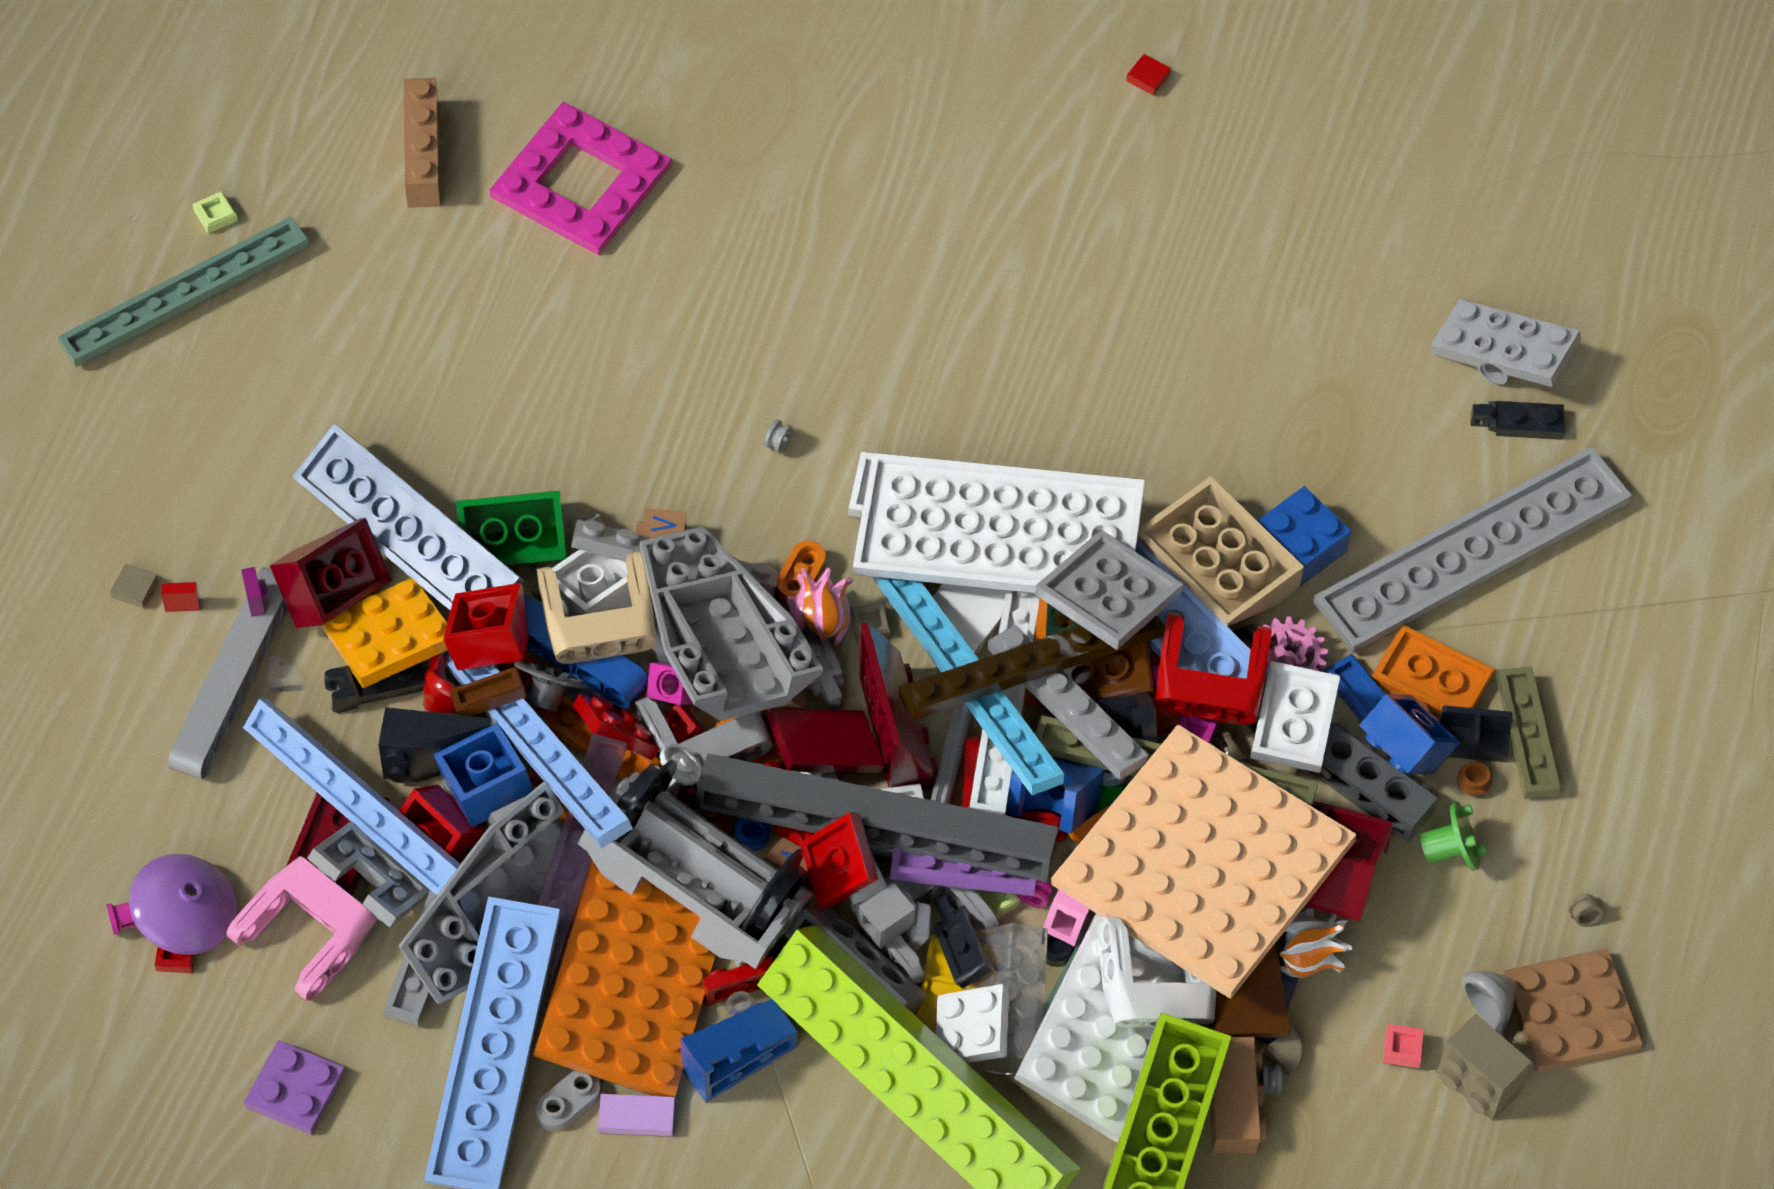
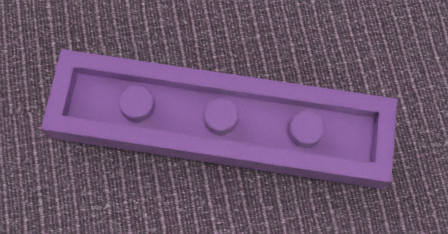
[890,847,1036,896]

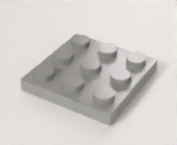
[1035,529,1183,650]

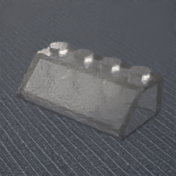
[964,923,1048,1076]

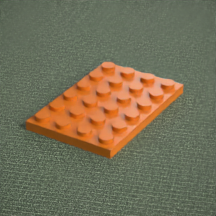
[532,861,716,1097]

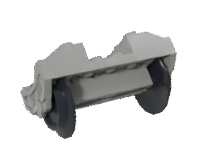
[578,760,815,969]

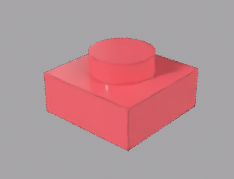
[1383,1024,1424,1068]

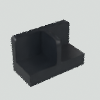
[1439,705,1513,763]

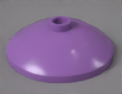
[129,854,237,955]

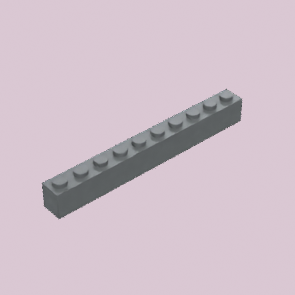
[696,753,1058,882]

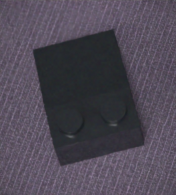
[378,707,492,783]

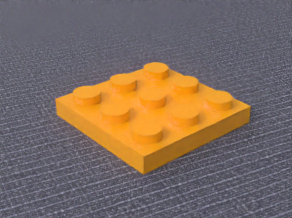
[321,578,448,688]

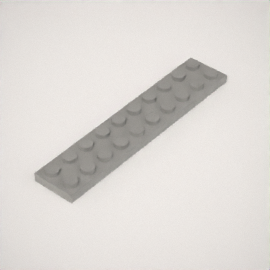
[1313,446,1632,653]

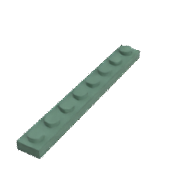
[58,217,309,367]

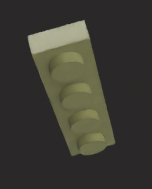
[1496,666,1561,799]

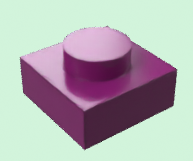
[241,567,269,617]

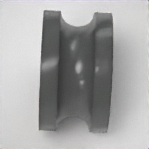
[1260,1064,1283,1097]

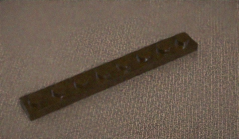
[899,615,1165,720]

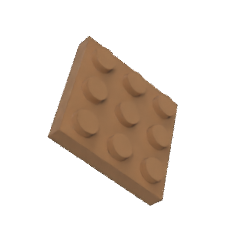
[1504,948,1643,1073]

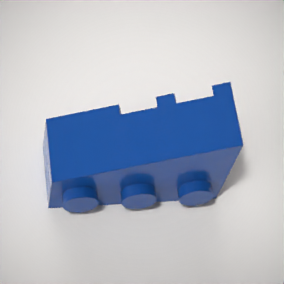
[680,999,798,1103]

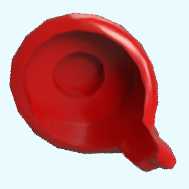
[423,652,457,715]

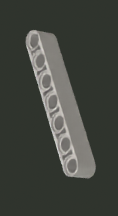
[168,567,288,779]

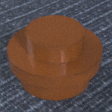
[1457,761,1492,796]

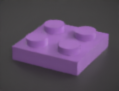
[244,1040,345,1135]

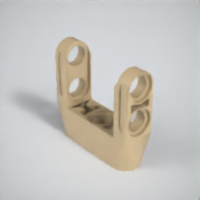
[537,552,657,664]

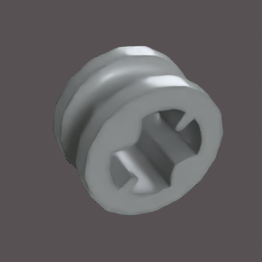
[763,419,793,454]

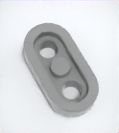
[535,1070,601,1132]

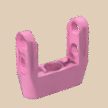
[227,856,377,1001]

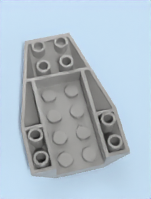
[639,527,823,721]
[398,782,591,1004]

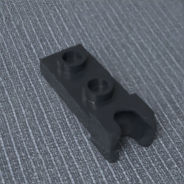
[324,662,426,713]

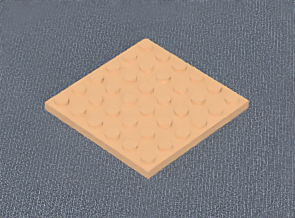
[1051,725,1356,999]

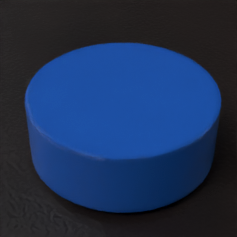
[735,818,771,851]

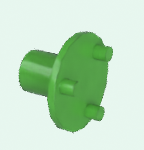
[1420,802,1488,871]

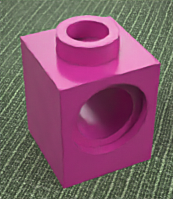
[646,661,693,705]

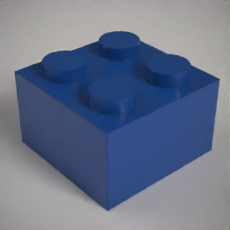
[1257,485,1351,586]
[1359,694,1461,774]
[433,723,533,828]

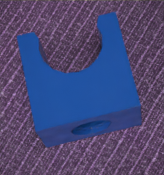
[1006,756,1105,833]

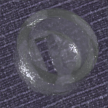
[726,991,755,1018]

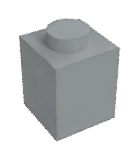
[858,883,916,948]

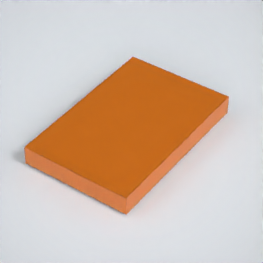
[1372,624,1496,716]

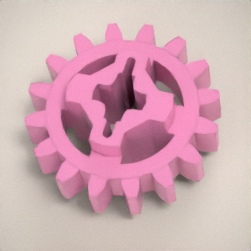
[1263,616,1328,680]

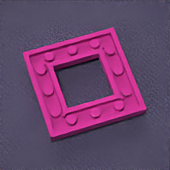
[489,101,671,256]

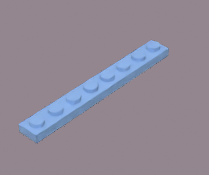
[243,698,460,895]

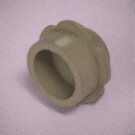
[1569,894,1603,927]

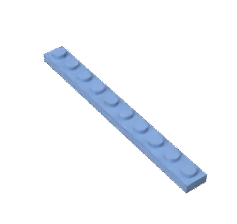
[443,651,633,848]

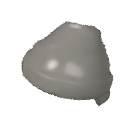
[1461,970,1516,1036]

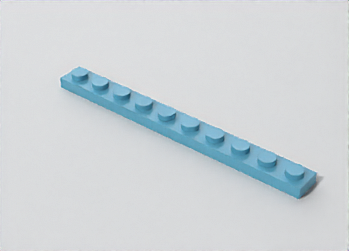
[871,576,1064,795]

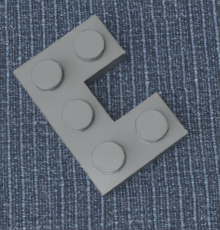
[307,822,430,927]

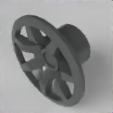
[514,661,588,711]

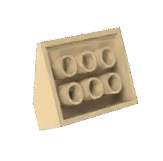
[1138,476,1304,627]

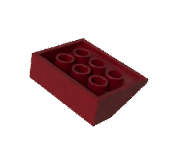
[859,623,938,790]

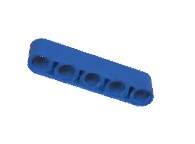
[523,593,648,708]

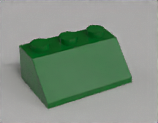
[456,491,566,565]

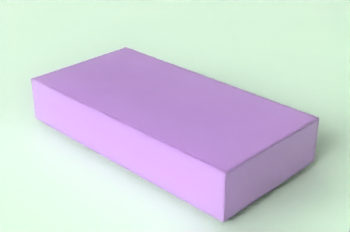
[598,1094,675,1136]

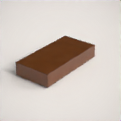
[449,667,527,716]

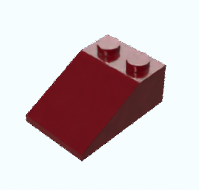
[269,517,392,628]

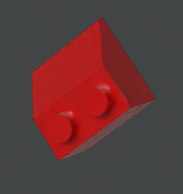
[443,583,529,671]
[399,784,486,864]

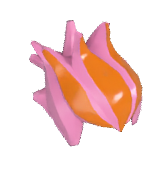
[786,567,853,646]

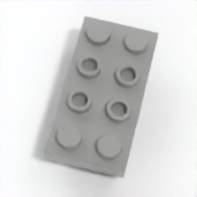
[1430,299,1581,387]

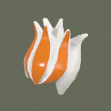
[1280,908,1352,978]

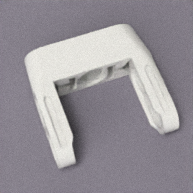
[1097,917,1216,1027]

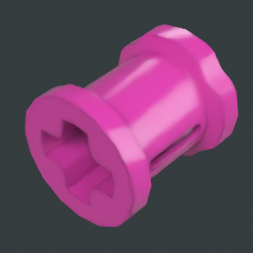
[106,902,136,935]

